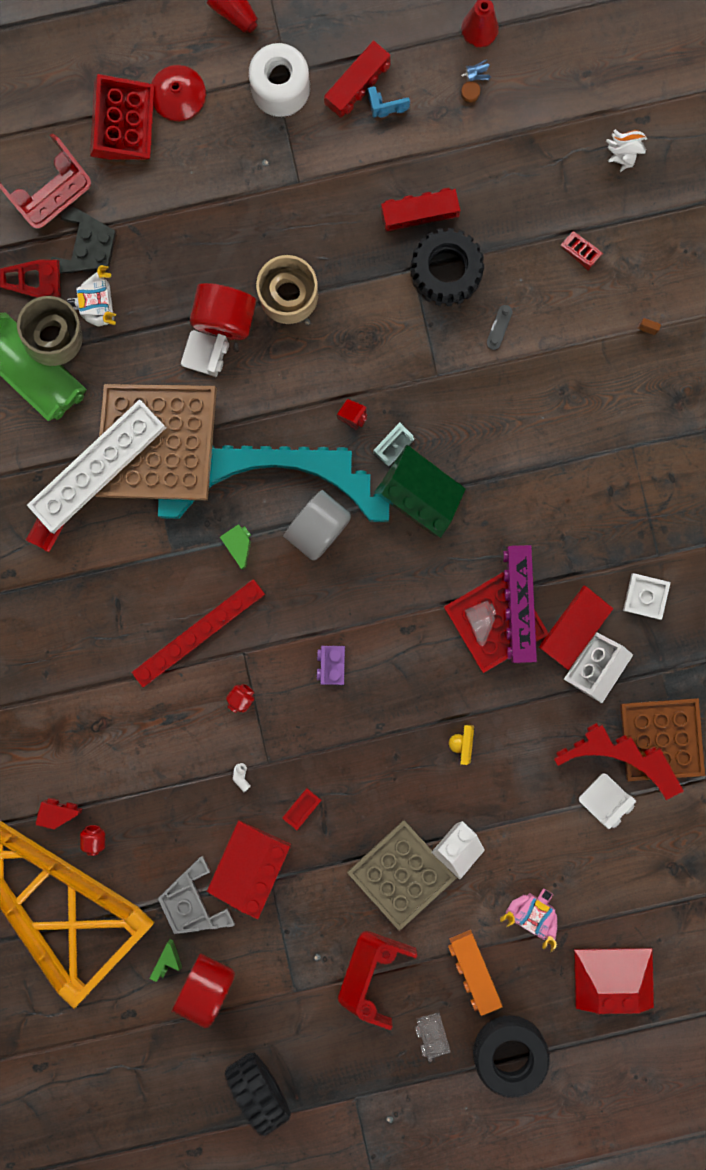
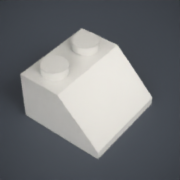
[432,821,485,879]

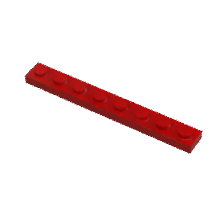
[131,579,265,688]

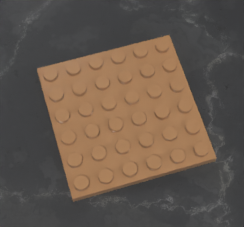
[94,384,217,500]

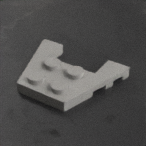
[158,856,235,934]

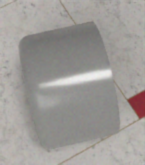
[283,490,351,560]

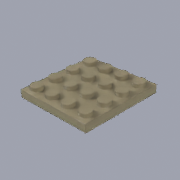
[347,820,456,931]

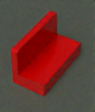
[26,518,64,552]

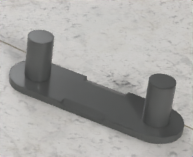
[487,305,512,350]

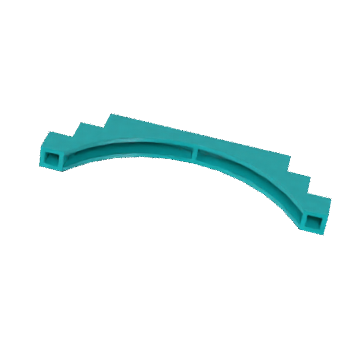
[158,445,389,522]

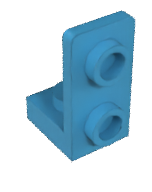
[368,86,410,118]

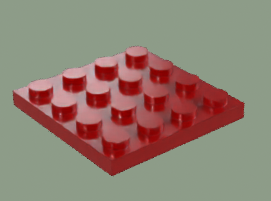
[444,572,548,673]

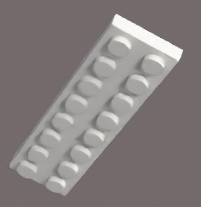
[27,399,166,534]

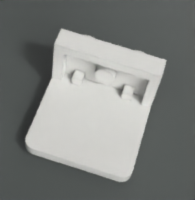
[181,330,229,377]
[579,773,636,829]

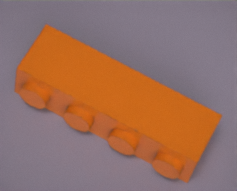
[448,930,503,1016]

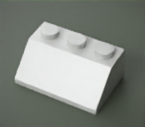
[564,632,633,703]

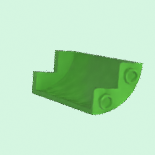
[0,313,87,421]

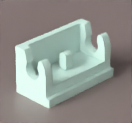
[373,423,414,467]

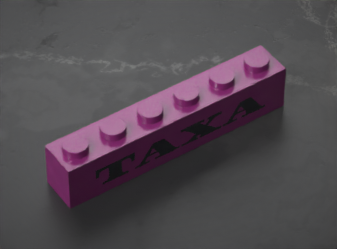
[503,545,537,663]

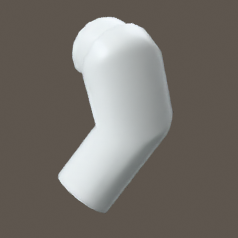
[233,763,251,792]

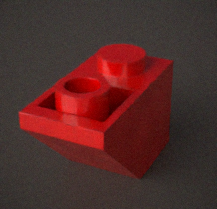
[337,399,368,430]
[35,798,83,829]

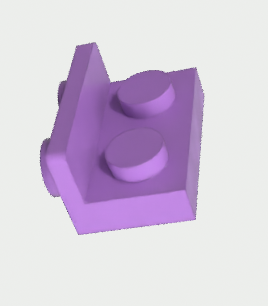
[317,646,345,685]

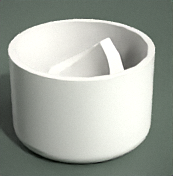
[249,43,310,117]

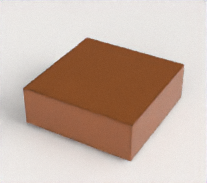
[637,318,661,335]

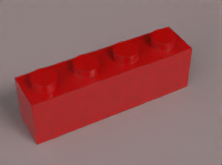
[324,40,391,118]
[381,188,460,232]

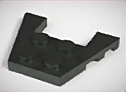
[51,205,117,274]

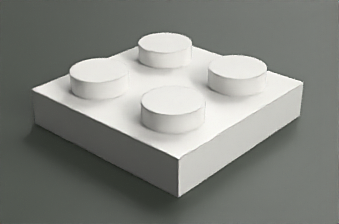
[623,573,670,620]

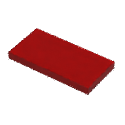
[539,586,614,670]

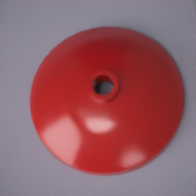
[151,65,206,121]

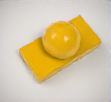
[449,725,474,765]

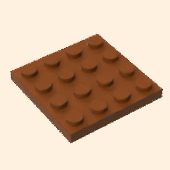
[620,698,705,781]

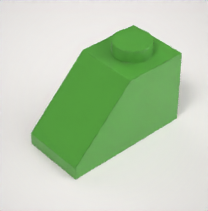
[220,524,251,570]

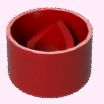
[190,283,257,340]
[171,953,235,1028]

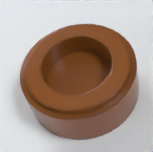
[461,81,480,102]

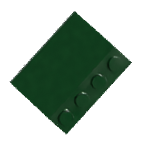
[374,445,466,538]

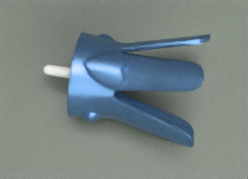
[462,59,491,81]

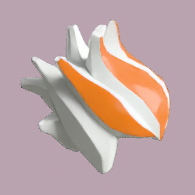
[606,129,647,172]

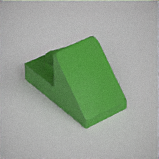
[150,939,182,982]

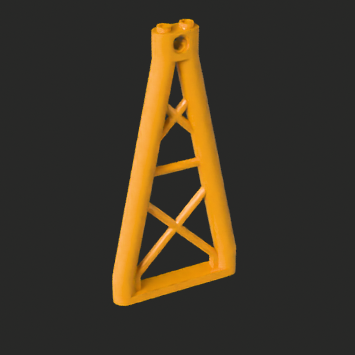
[0,821,155,1009]

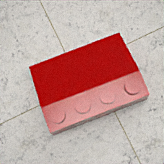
[90,74,154,160]
[207,820,291,919]

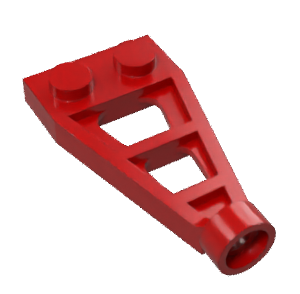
[0,259,61,298]

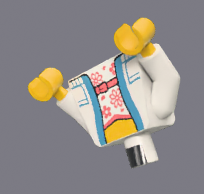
[67,265,116,327]

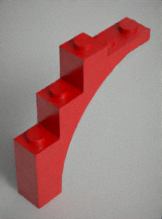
[554,723,684,800]

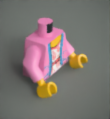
[500,888,557,952]

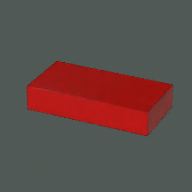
[282,788,322,830]

